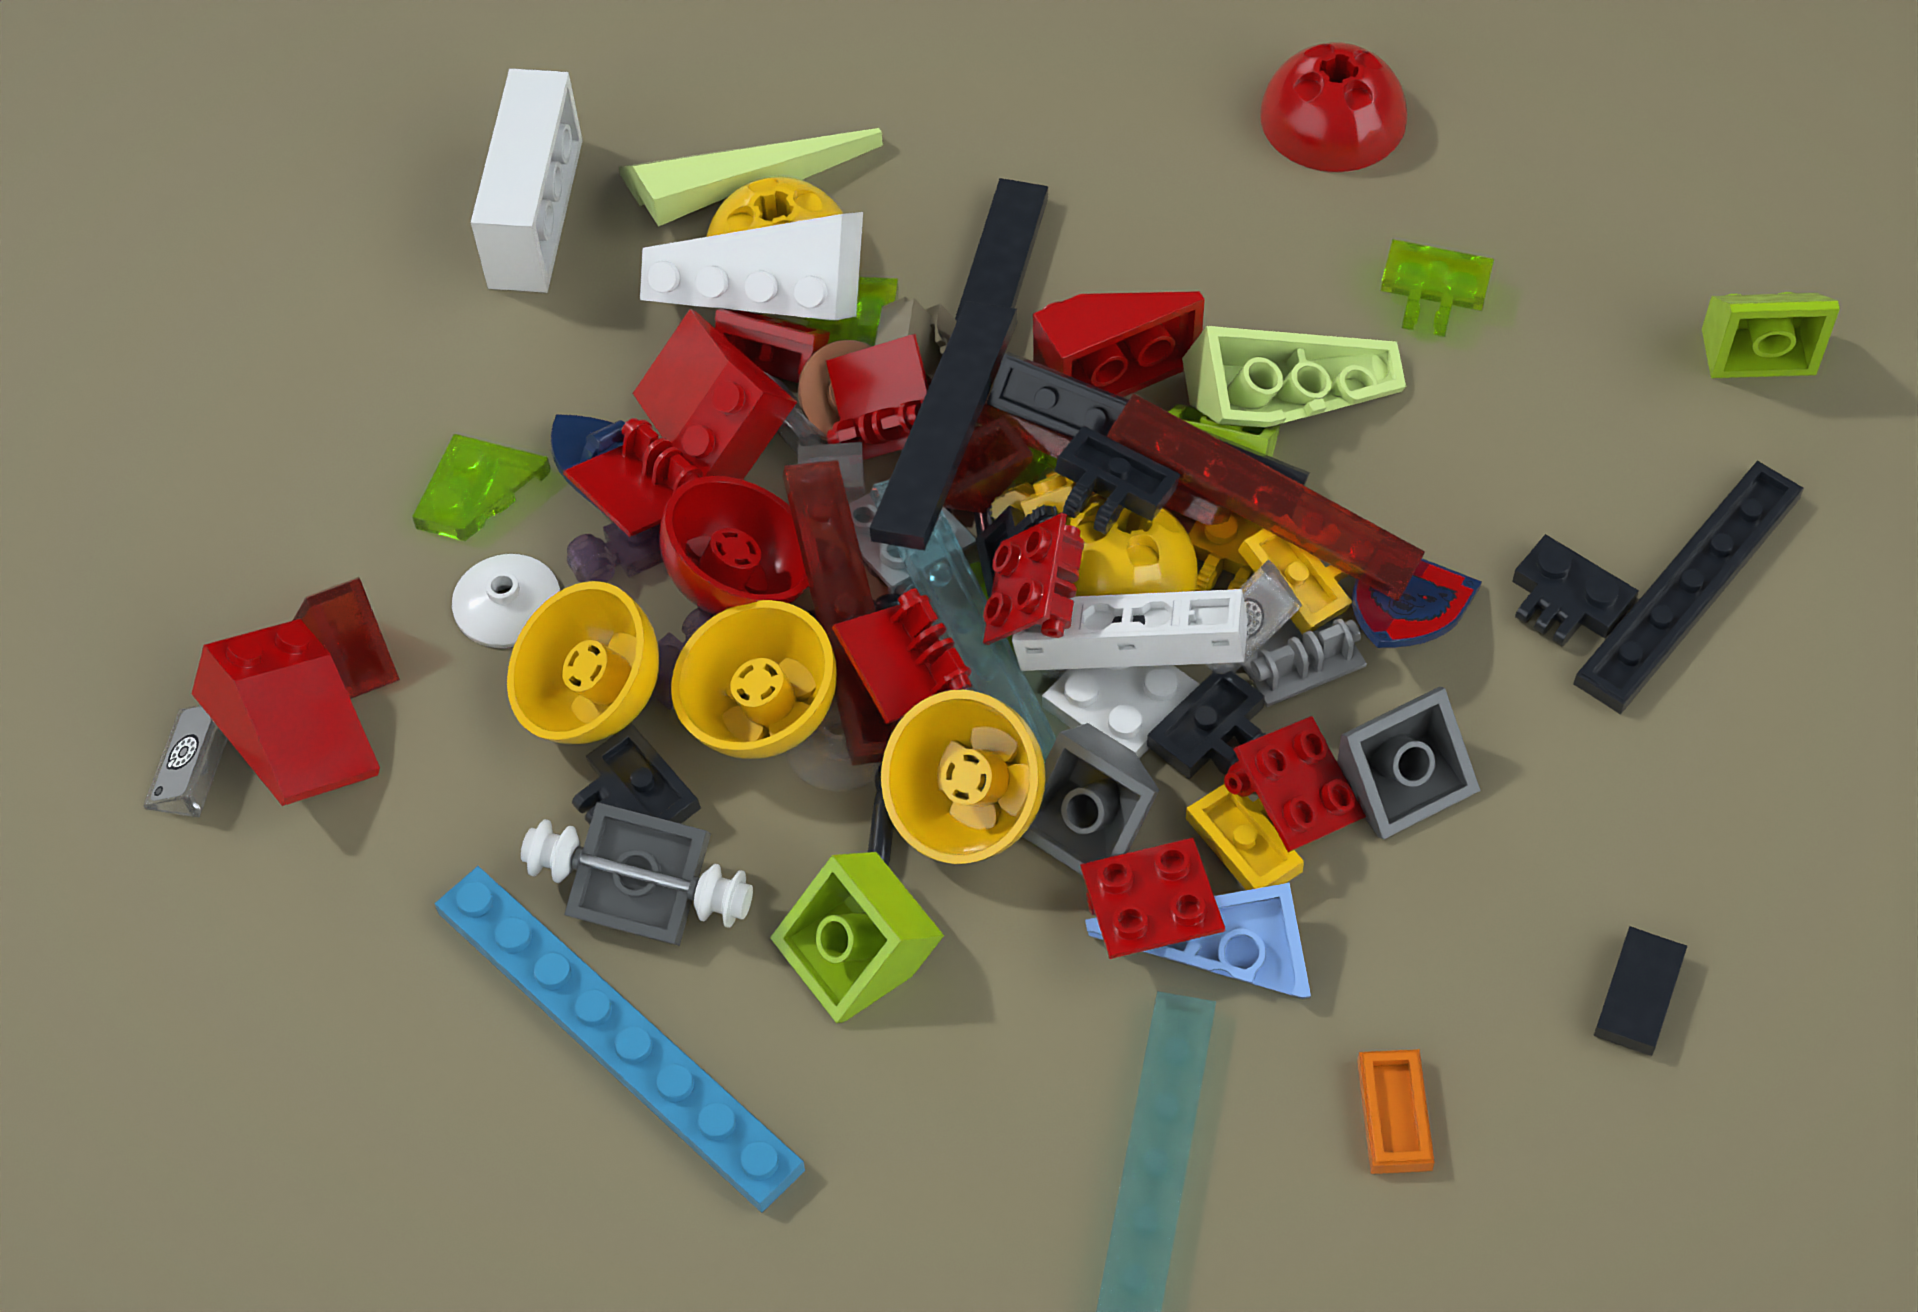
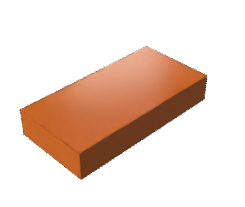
[1357,1049,1435,1174]

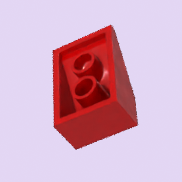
[1033,291,1205,397]
[632,309,797,480]
[191,619,380,806]

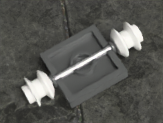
[521,802,753,946]

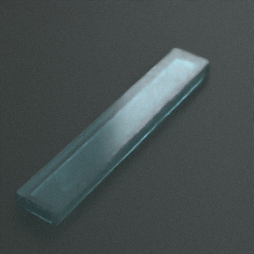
[870,480,1057,763]
[1096,991,1216,1312]

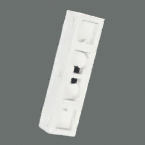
[1012,589,1248,680]

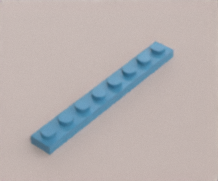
[434,866,805,1213]

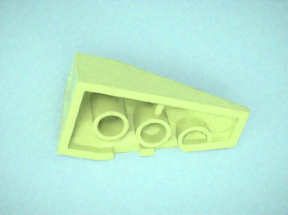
[1182,326,1406,427]

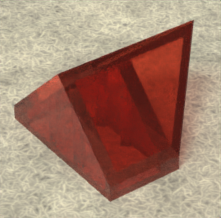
[943,416,1034,513]
[292,577,400,699]

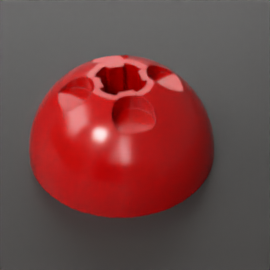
[1260,42,1407,172]
[660,476,819,615]

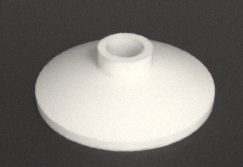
[452,554,560,648]

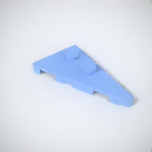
[1085,883,1311,999]

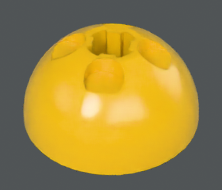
[706,177,844,237]
[1065,494,1198,597]
[507,581,659,744]
[671,600,837,759]
[881,690,1045,864]

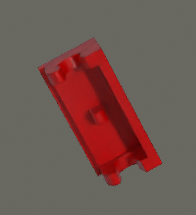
[715,309,830,383]

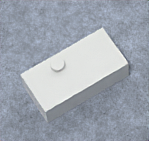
[471,69,582,293]

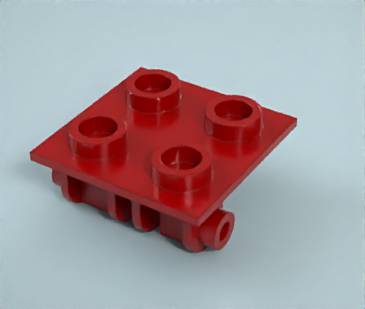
[826,334,929,463]
[563,418,703,537]
[983,513,1085,645]
[832,588,972,724]
[1224,716,1366,853]
[1080,838,1226,959]

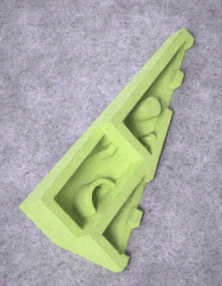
[619,128,883,227]

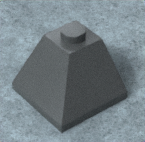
[1022,723,1159,876]

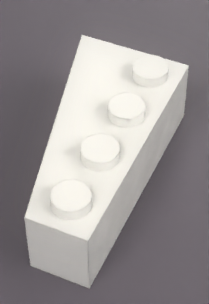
[640,212,863,320]

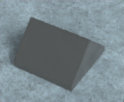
[1337,686,1481,840]

